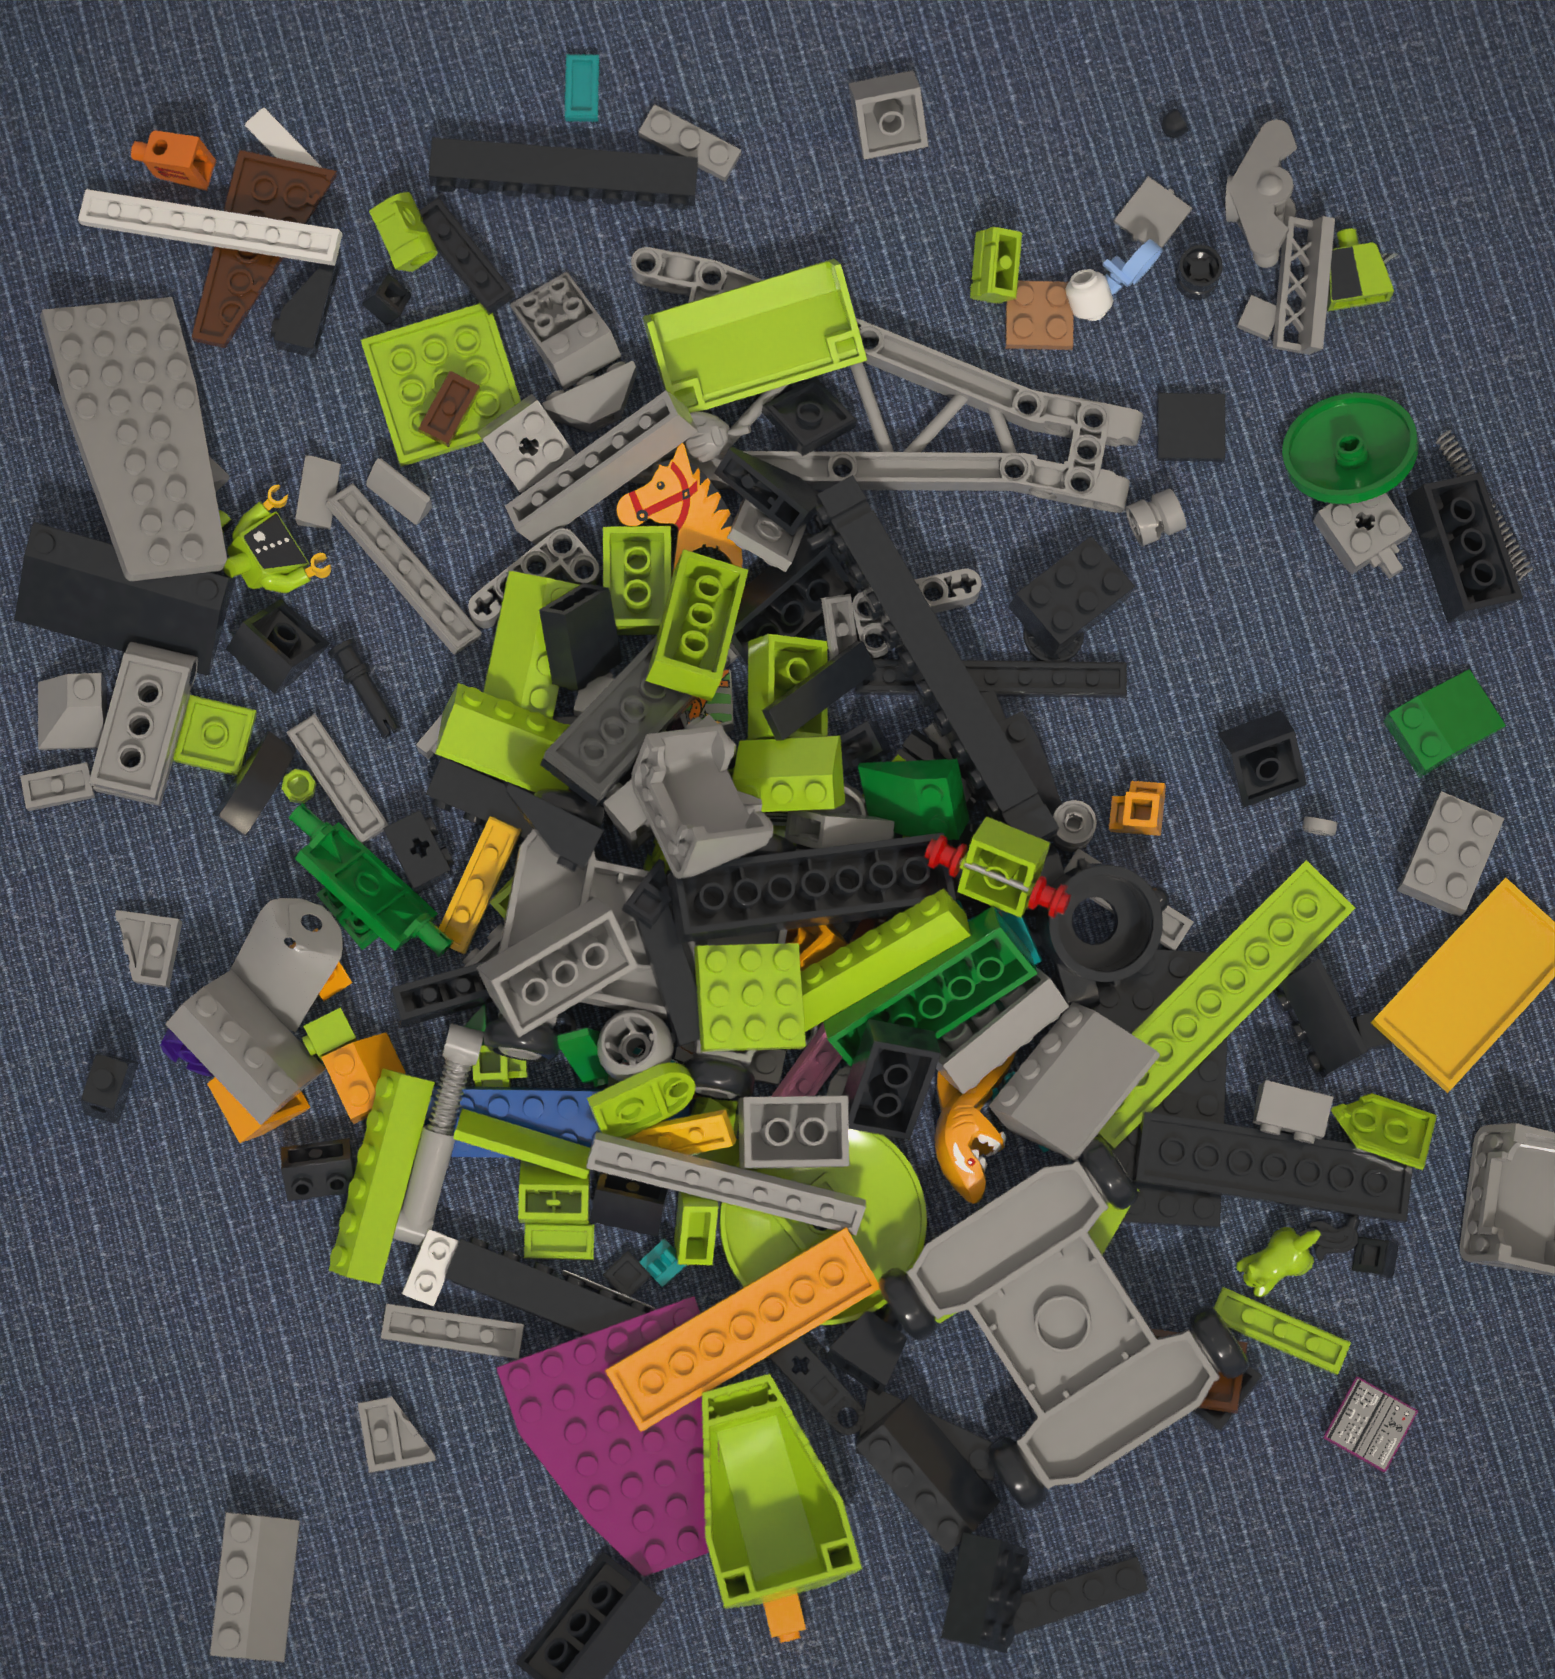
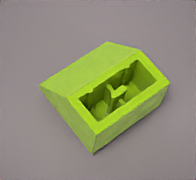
[518,1160,590,1224]

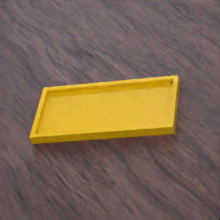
[1371,877,1555,1093]

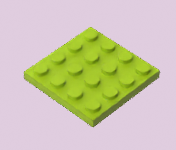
[361,304,521,467]

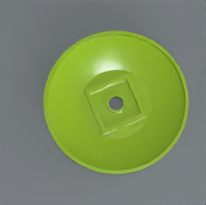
[719,1129,927,1325]

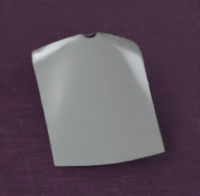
[229,898,343,1032]

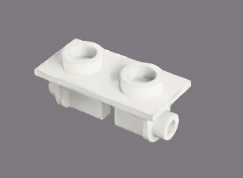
[402,1229,459,1306]

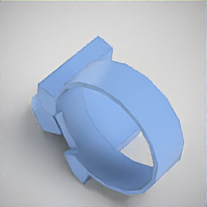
[1103,239,1163,295]

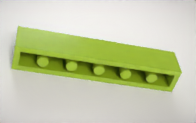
[801,888,971,1032]
[328,1068,435,1285]

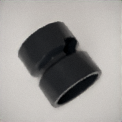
[1175,245,1223,300]

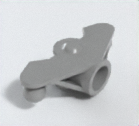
[1226,119,1297,268]

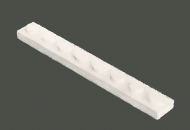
[78,189,342,266]

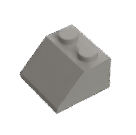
[848,71,928,160]
[1253,1080,1333,1144]

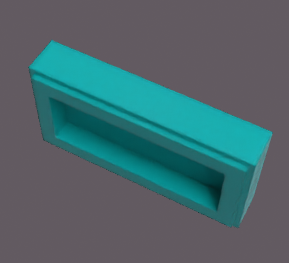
[565,54,599,122]

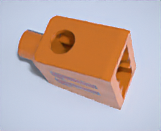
[131,130,216,191]

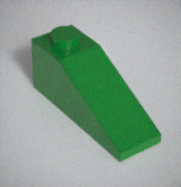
[558,1028,609,1089]

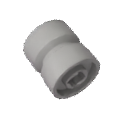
[1125,488,1187,547]
[1053,800,1097,852]

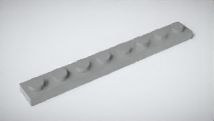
[586,1132,866,1235]

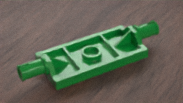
[288,803,454,957]

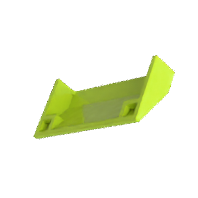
[642,259,867,413]

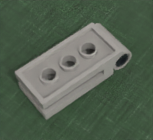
[89,642,198,806]

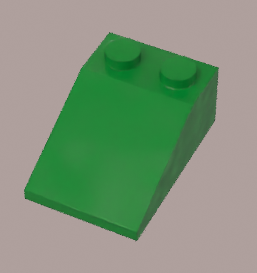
[1383,669,1506,778]
[858,759,969,840]

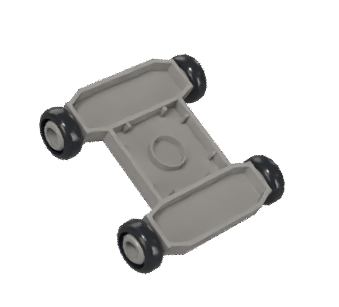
[484,789,796,1101]
[878,1137,1249,1510]

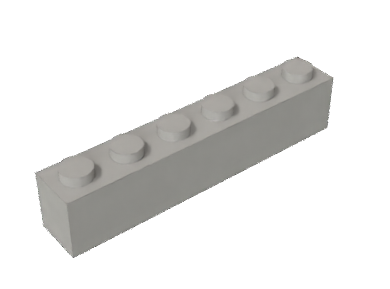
[505,390,698,545]

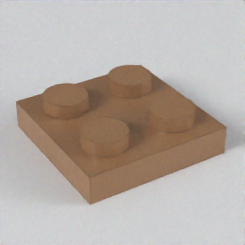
[1005,281,1073,350]

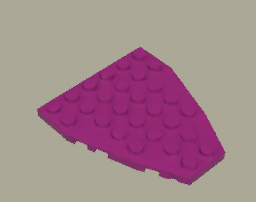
[495,1296,719,1577]

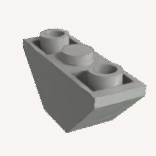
[542,360,637,433]

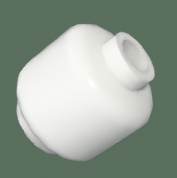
[1065,269,1113,321]

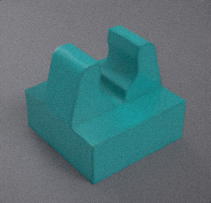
[639,1238,687,1288]

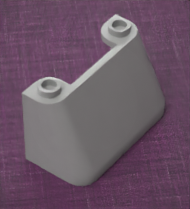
[632,725,773,879]
[1460,1123,1555,1276]

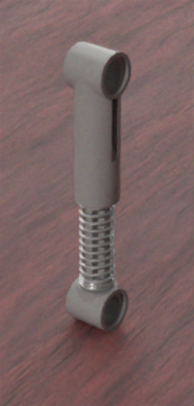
[393,1023,485,1246]

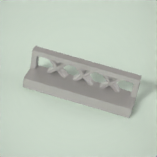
[1273,216,1335,355]

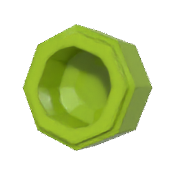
[282,769,316,804]

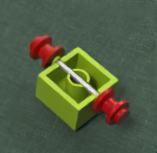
[925,817,1071,918]

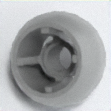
[597,1009,673,1082]

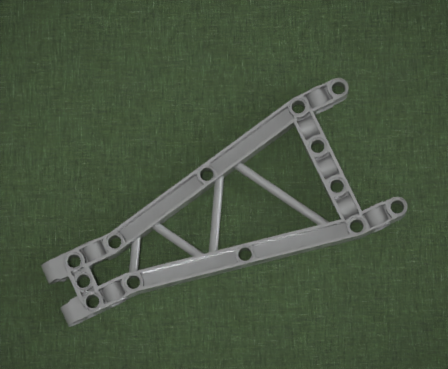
[595,247,1143,513]

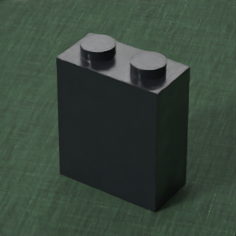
[539,583,622,691]

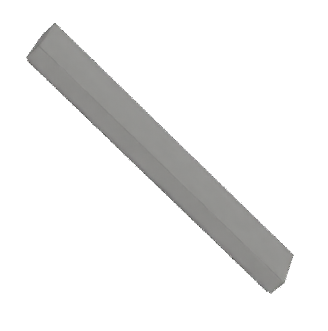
[326,483,482,656]

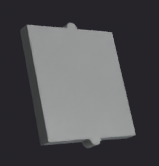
[1113,176,1192,248]

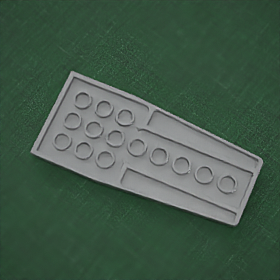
[40,297,227,581]

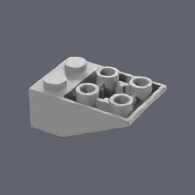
[509,271,621,390]

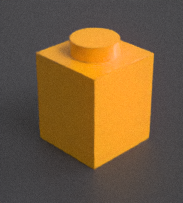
[763,1594,806,1643]

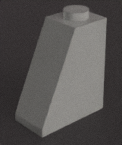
[785,810,894,849]

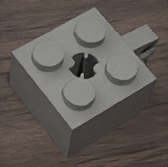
[477,394,576,493]
[1313,493,1412,579]

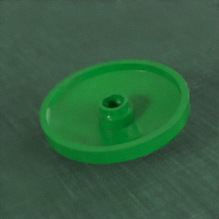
[1282,393,1419,504]

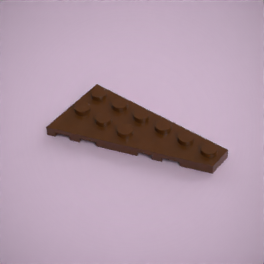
[191,150,337,348]

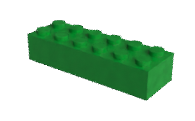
[823,906,1038,1068]

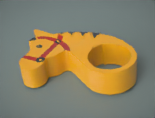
[616,443,743,576]

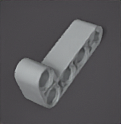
[468,528,600,629]
[852,569,981,659]

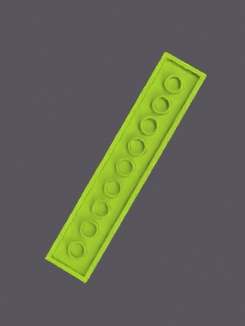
[1098,860,1355,1150]

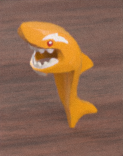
[934,1050,1018,1204]

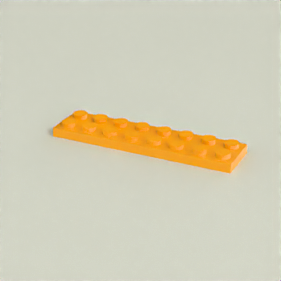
[604,1227,880,1432]

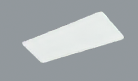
[245,108,322,168]

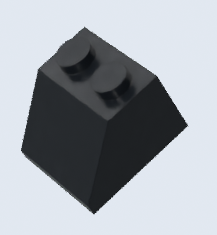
[226,599,330,694]
[1218,710,1307,808]

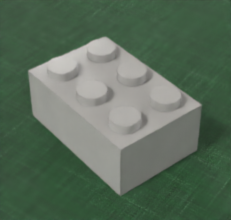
[1397,791,1505,918]
[738,1096,849,1169]

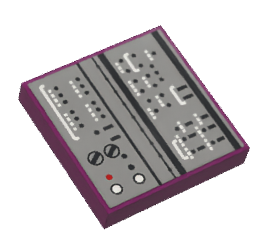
[1323,1377,1418,1473]

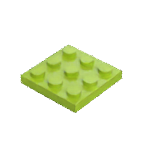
[694,943,806,1052]

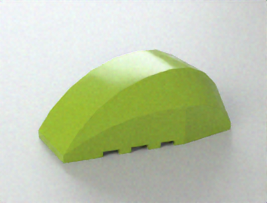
[702,1374,862,1609]

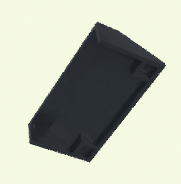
[14,522,236,676]

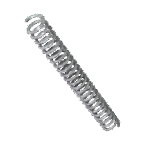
[1436,430,1534,581]

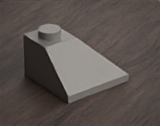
[38,673,107,750]

